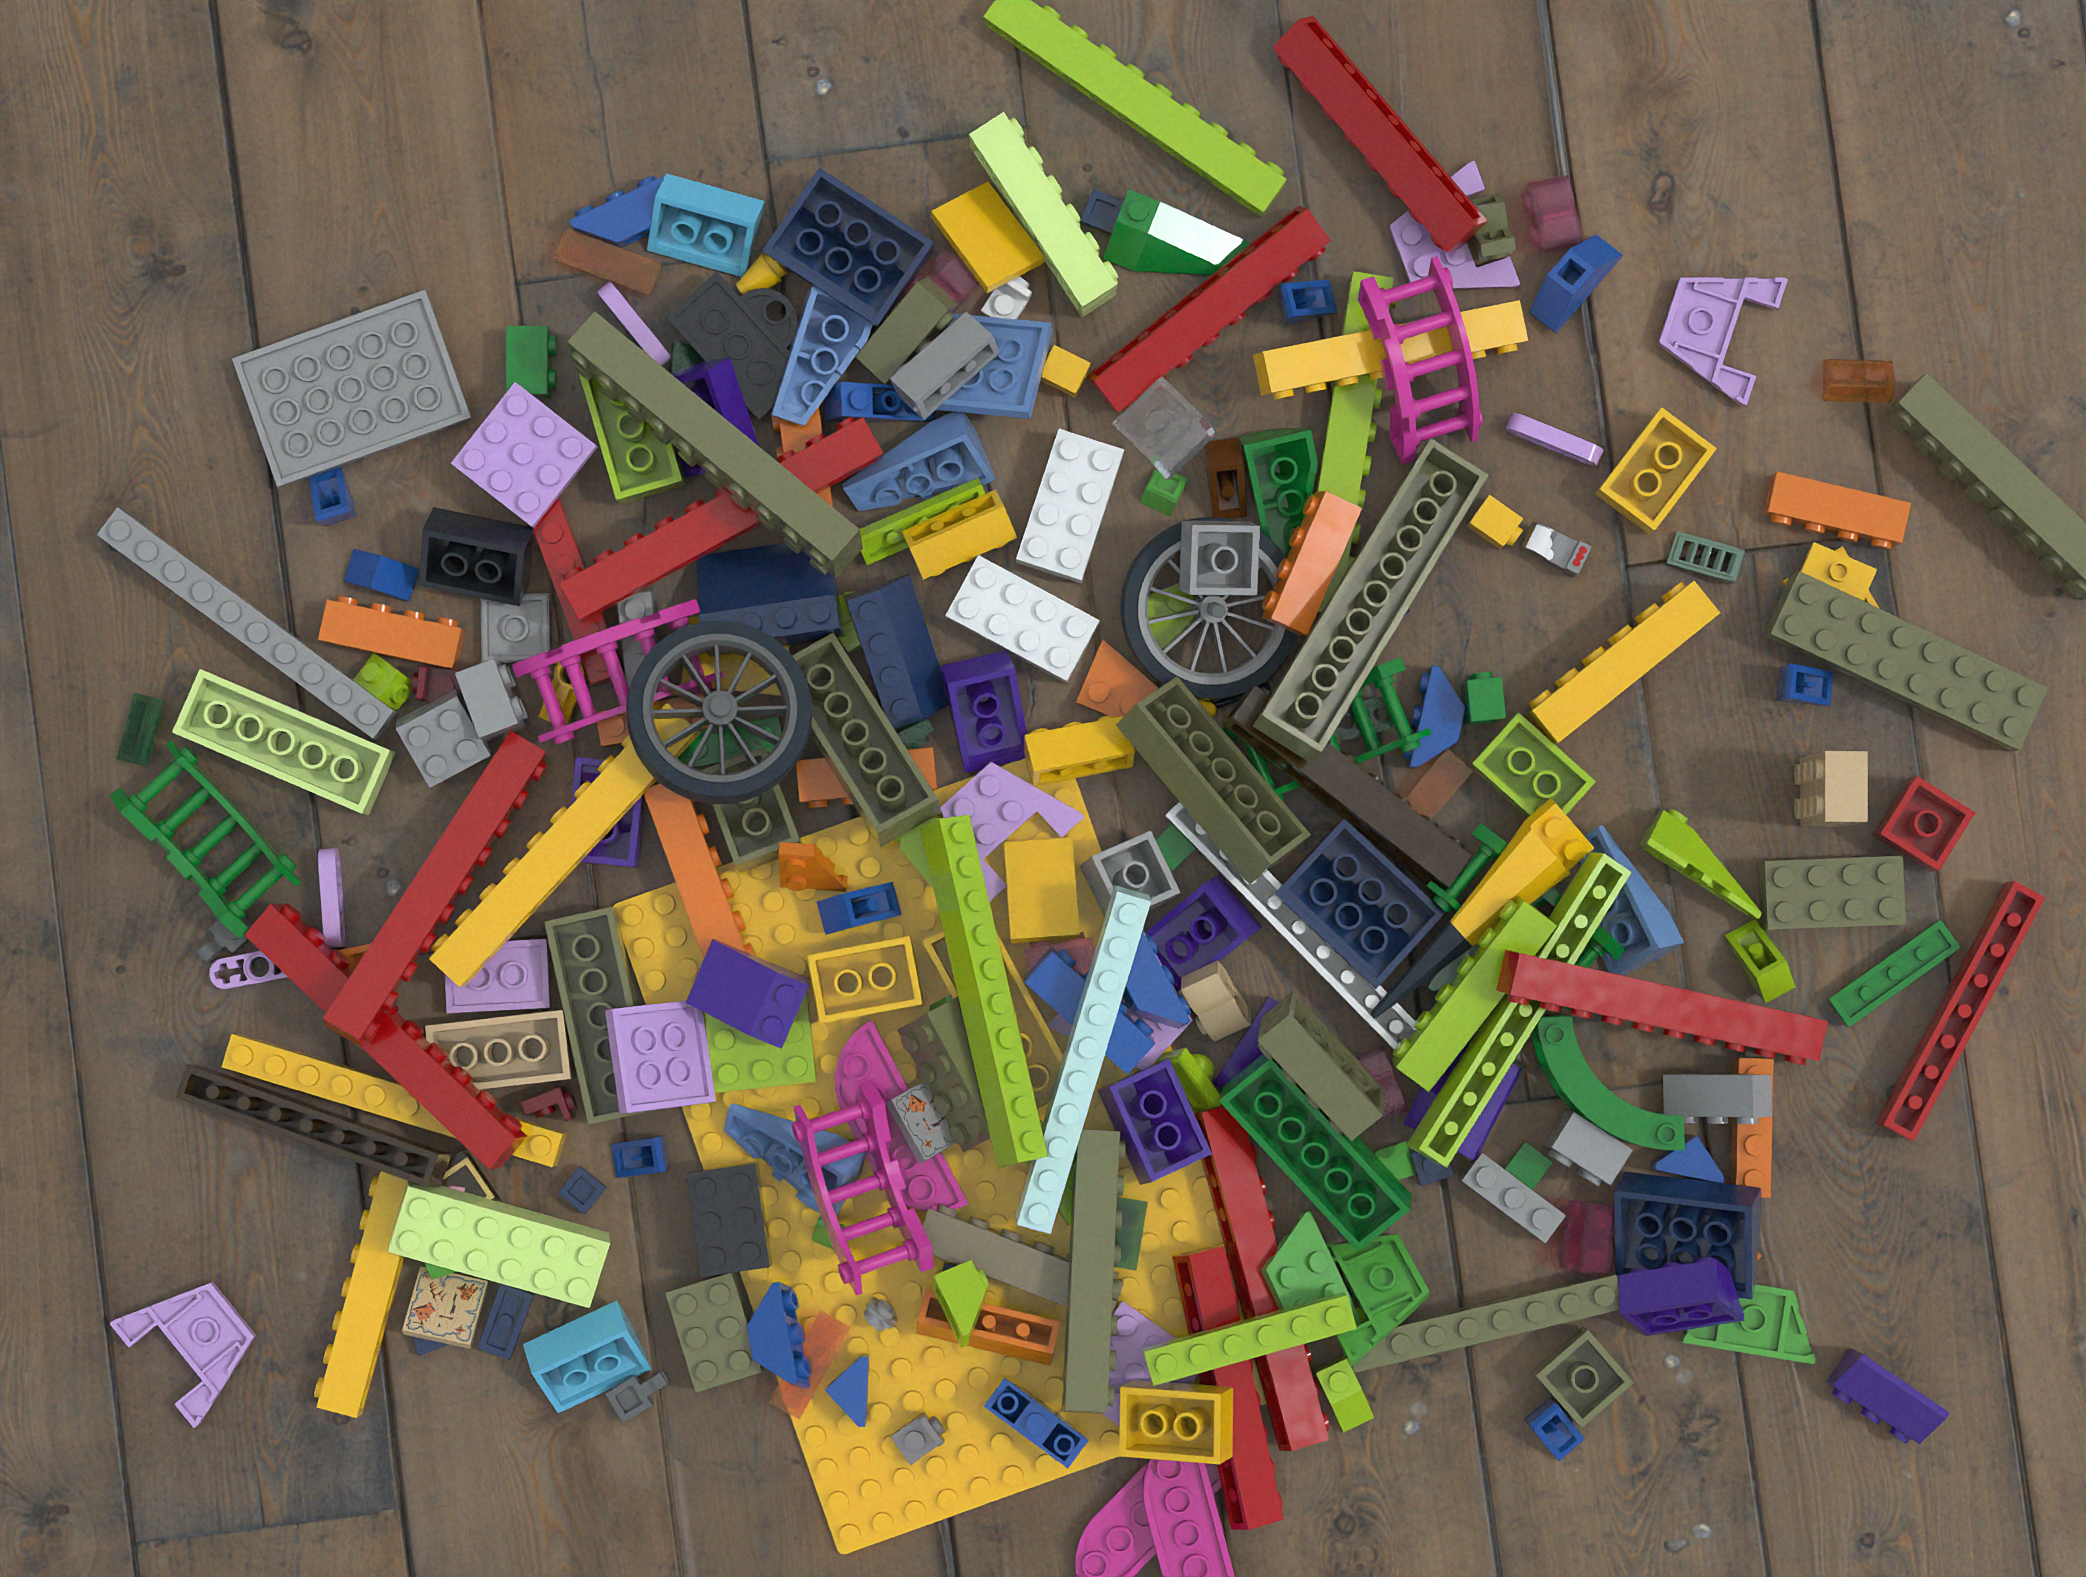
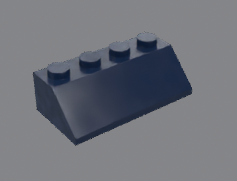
[844,574,948,729]

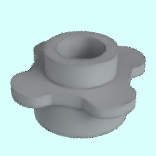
[864,1297,898,1331]

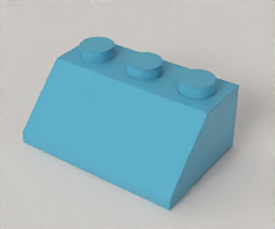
[647,173,765,277]
[523,1300,652,1413]

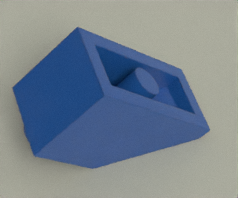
[817,882,902,935]

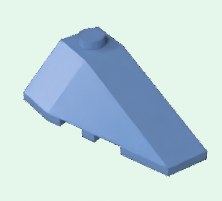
[771,285,873,427]
[842,411,996,511]
[1579,825,1684,975]
[724,1103,866,1217]

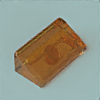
[1823,359,1895,403]

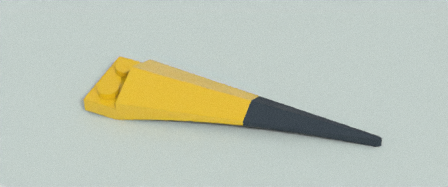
[1370,798,1594,1019]

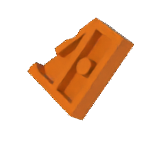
[779,842,848,892]

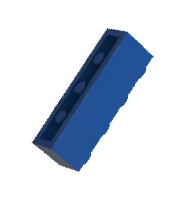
[1023,946,1155,1074]

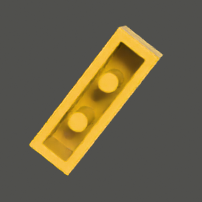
[902,489,1017,580]
[1023,715,1135,786]

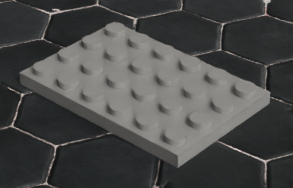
[232,290,473,488]

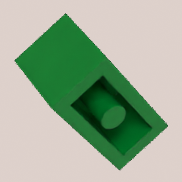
[506,326,557,399]
[1460,672,1506,726]

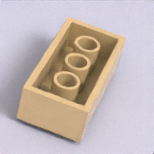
[1794,751,1868,827]
[425,1010,575,1090]

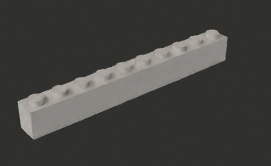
[97,507,400,741]

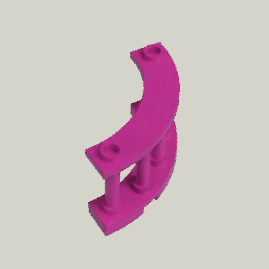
[1358,256,1483,465]
[512,599,724,745]
[791,1080,934,1296]

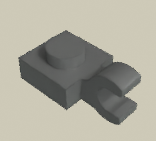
[196,916,253,963]
[605,1370,670,1423]

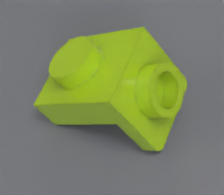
[353,653,412,710]

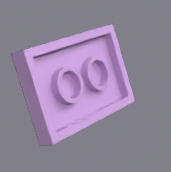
[445,939,551,1013]

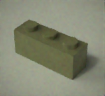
[855,276,958,384]

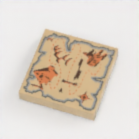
[402,1266,488,1349]

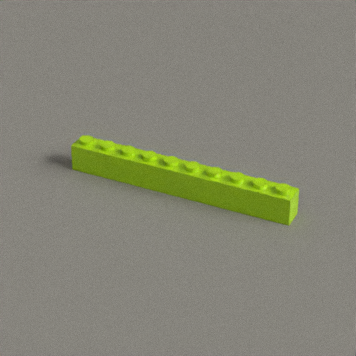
[983,0,1287,219]
[1316,271,1397,616]
[920,814,1048,1169]
[1406,852,1632,1167]

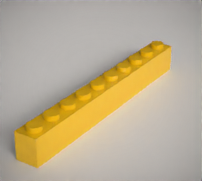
[429,703,701,987]
[221,1033,567,1167]

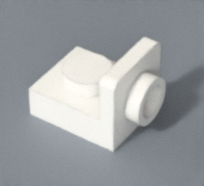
[981,277,1032,319]

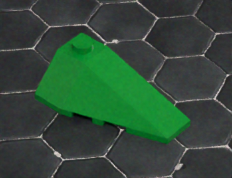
[1103,190,1251,276]
[1239,428,1318,557]

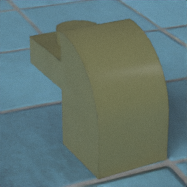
[1470,193,1516,261]

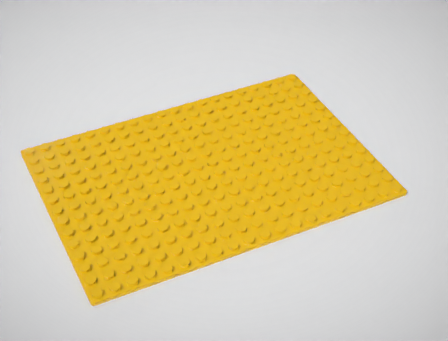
[613,758,1267,1554]

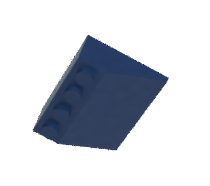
[762,168,934,327]
[696,543,844,657]
[1274,818,1445,989]
[1614,1172,1761,1300]

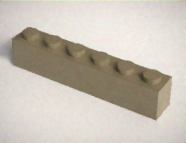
[922,1203,1124,1313]

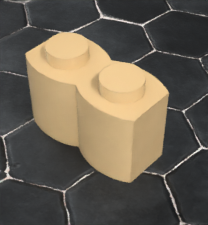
[1179,960,1251,1042]

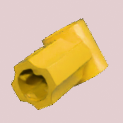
[538,661,588,725]

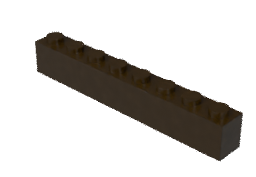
[1222,685,1472,890]
[176,1065,451,1187]

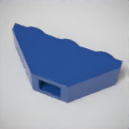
[569,176,664,248]
[1529,235,1623,334]
[1403,665,1465,769]
[1123,931,1191,1029]
[747,1282,811,1389]
[984,1377,1089,1468]

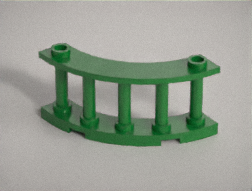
[1222,657,1431,801]
[109,740,301,939]
[1427,823,1625,1012]
[1530,1015,1685,1151]

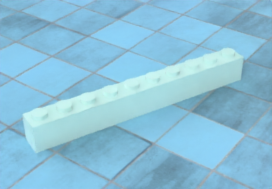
[1015,885,1151,1234]

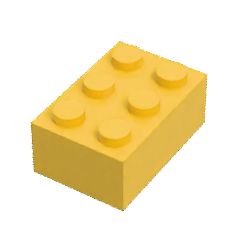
[1594,407,1717,535]
[807,936,924,1024]
[1119,1380,1233,1464]

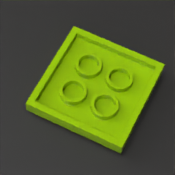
[705,992,817,1093]

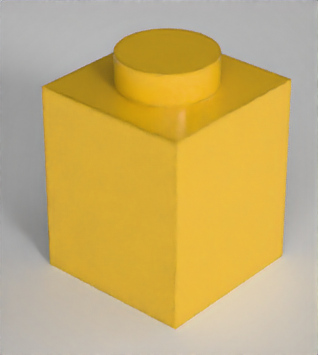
[1040,345,1091,398]
[1467,495,1523,550]

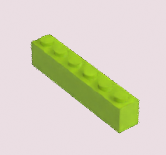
[1392,896,1557,1092]
[1142,1292,1357,1386]

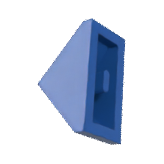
[1278,279,1338,326]
[309,466,358,527]
[344,549,420,602]
[1776,664,1833,706]
[611,1135,669,1178]
[1650,1135,1724,1183]
[825,1353,869,1427]
[1524,1397,1585,1461]

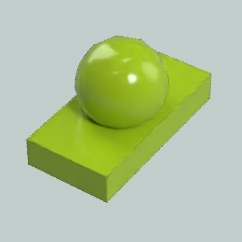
[1157,1047,1221,1113]

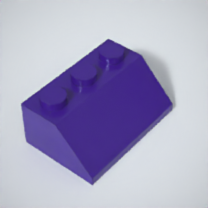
[671,357,759,477]
[1403,1041,1522,1161]
[1097,1059,1212,1185]
[1618,1257,1744,1336]
[1826,1348,1950,1444]

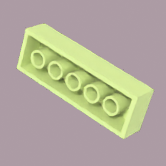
[969,112,1119,317]
[172,669,396,815]
[388,1181,610,1308]

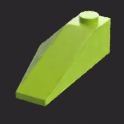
[1637,808,1762,920]

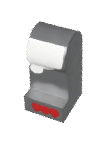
[1520,522,1592,577]

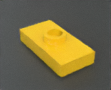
[1800,542,1877,601]

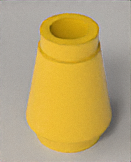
[735,254,788,294]

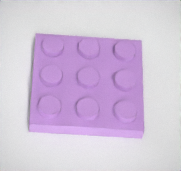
[451,382,598,528]
[605,1001,716,1114]
[1102,1300,1198,1427]

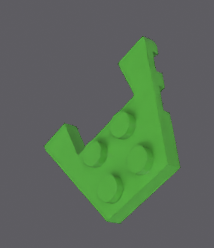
[1326,1234,1430,1367]

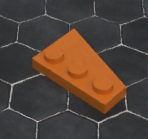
[1076,639,1159,717]

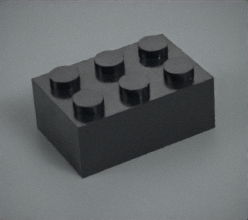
[419,507,534,606]
[686,1162,772,1277]

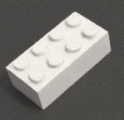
[1016,429,1124,584]
[945,555,1100,684]

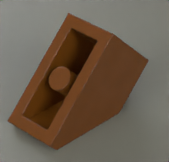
[1204,438,1247,519]

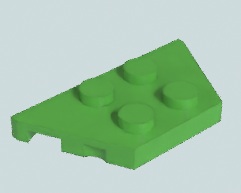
[1261,1210,1363,1326]
[1681,1284,1816,1364]

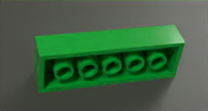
[1219,1054,1412,1252]

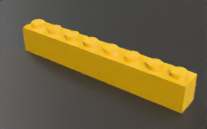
[1253,300,1528,400]
[314,1146,434,1418]

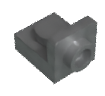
[891,1411,946,1465]

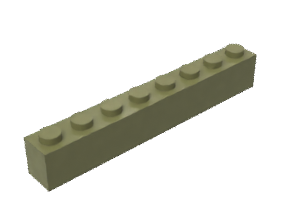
[1062,1129,1126,1414]
[1352,1272,1620,1373]

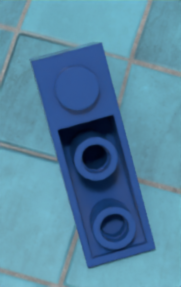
[824,382,935,423]

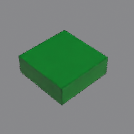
[1156,824,1196,872]
[1504,1141,1553,1190]

